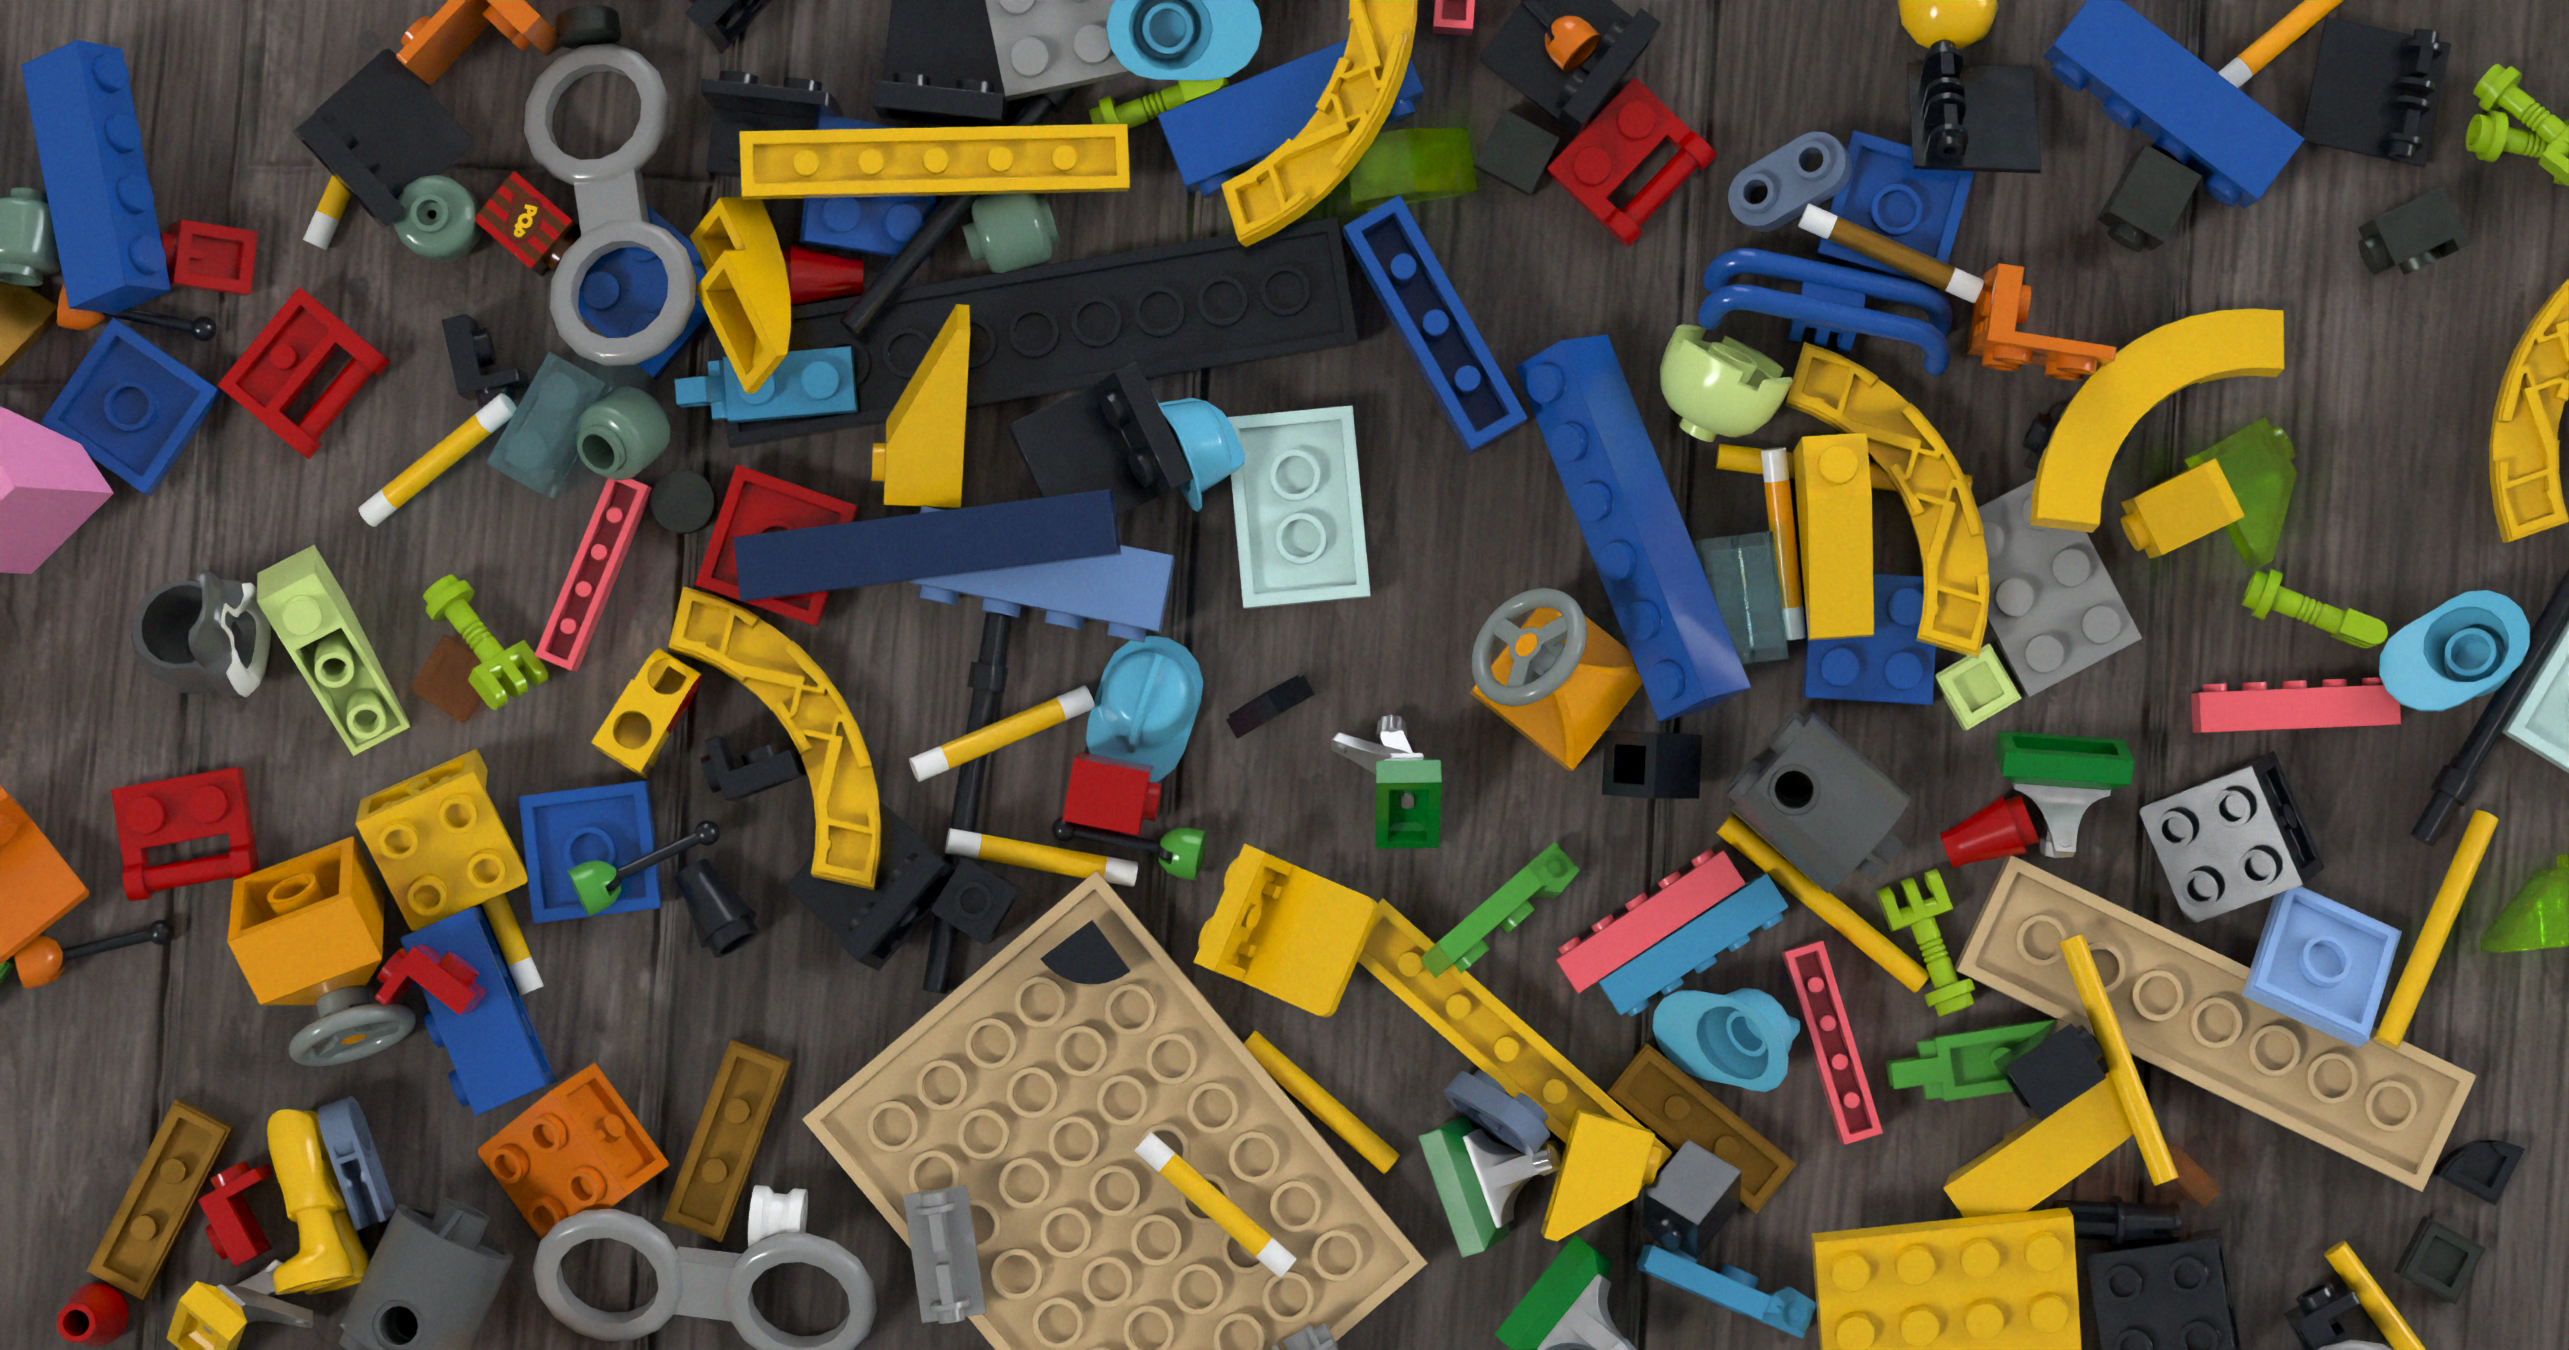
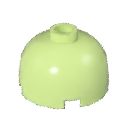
[1660,324,1793,442]

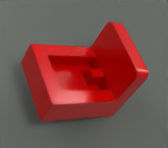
[374,945,487,1015]
[198,1161,274,1268]

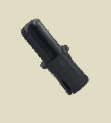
[2050,1196,2181,1247]

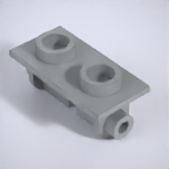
[903,1185,986,1324]

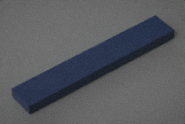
[733,489,1121,602]

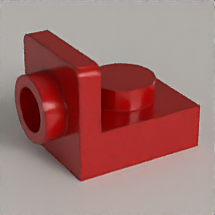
[160,219,258,296]

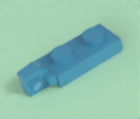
[675,346,858,423]
[1635,1245,1816,1339]

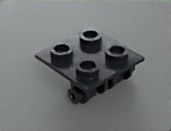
[2301,17,2451,168]
[1907,40,2042,174]

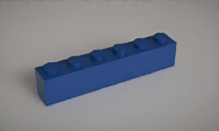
[1516,334,1751,722]

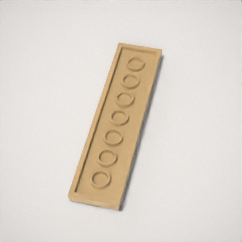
[1954,855,2476,1192]

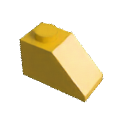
[2121,458,2245,559]
[1540,1108,1662,1241]

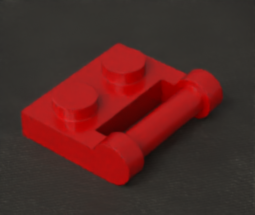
[1546,77,1717,248]
[218,287,391,459]
[111,767,259,902]

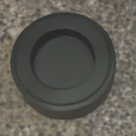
[555,5,622,49]
[651,469,717,534]

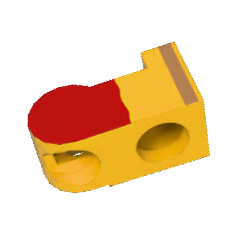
[591,648,703,779]

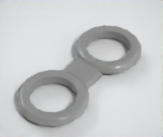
[524,43,697,366]
[533,1209,877,1350]

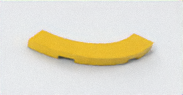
[1221,0,1418,247]
[2489,277,2569,543]
[2030,309,2284,533]
[1786,342,1990,659]
[668,586,882,890]

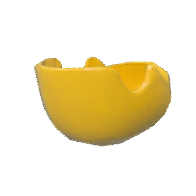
[1898,0,1998,50]

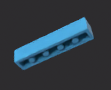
[1597,873,1789,1017]

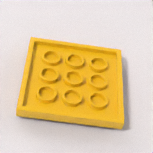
[1811,1207,2082,1350]

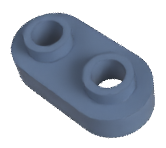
[1728,131,1852,232]
[1443,1070,1550,1156]

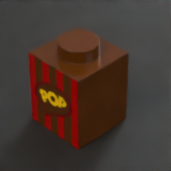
[475,171,581,277]

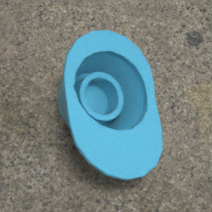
[1106,0,1262,80]
[1156,398,1245,512]
[2379,590,2530,711]
[1086,635,1203,782]
[1652,988,1801,1092]

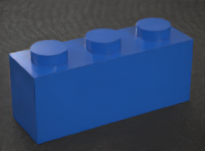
[400,906,557,1116]

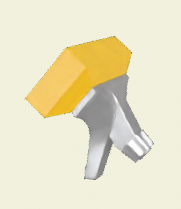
[166,1258,314,1350]

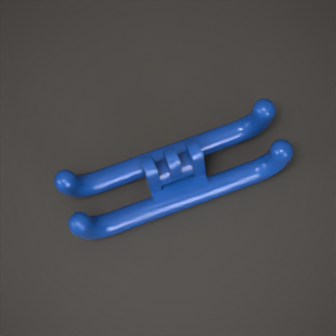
[1698,248,1954,376]

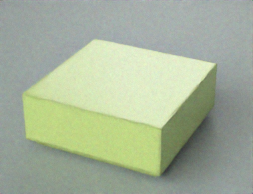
[1934,643,2022,731]

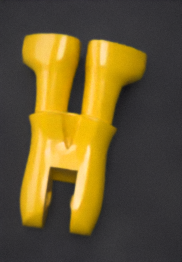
[267,1109,370,1295]

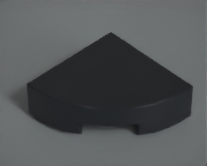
[1226,675,1315,739]
[1040,919,1131,984]
[2433,1140,2525,1206]

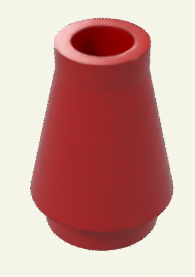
[781,243,864,307]
[1939,794,2040,869]
[57,1282,129,1346]

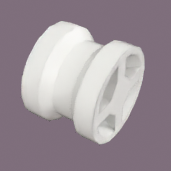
[748,1185,808,1247]

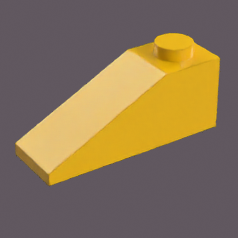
[871,304,970,508]
[1792,433,1874,641]

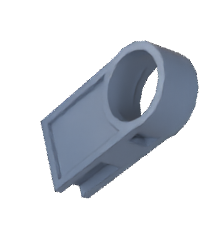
[318,1096,396,1231]

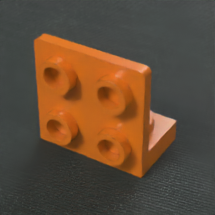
[396,0,558,86]
[1966,263,2117,381]
[0,784,89,965]
[478,1062,670,1240]

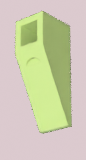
[257,545,410,756]

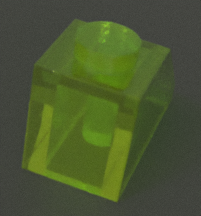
[1346,128,1477,213]
[2185,417,2297,570]
[2480,853,2569,953]

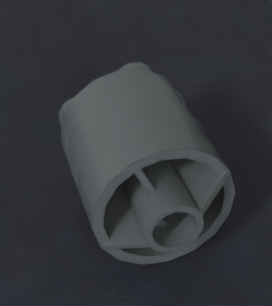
[1726,710,1911,893]
[339,1198,514,1350]

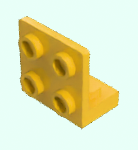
[355,748,528,932]

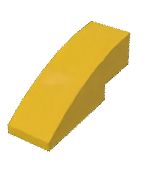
[690,197,791,394]
[1943,1070,2134,1218]

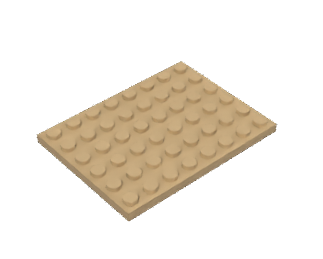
[802,870,1428,1350]

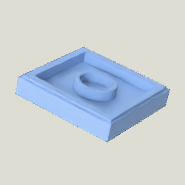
[2242,886,2402,1048]

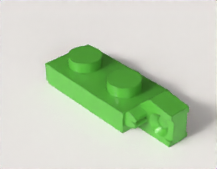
[1421,842,1580,979]
[1884,1018,2059,1101]

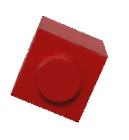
[1062,752,1162,835]

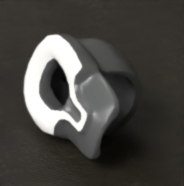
[131,570,271,699]

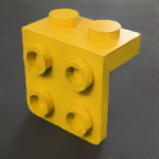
[1194,843,1378,1018]

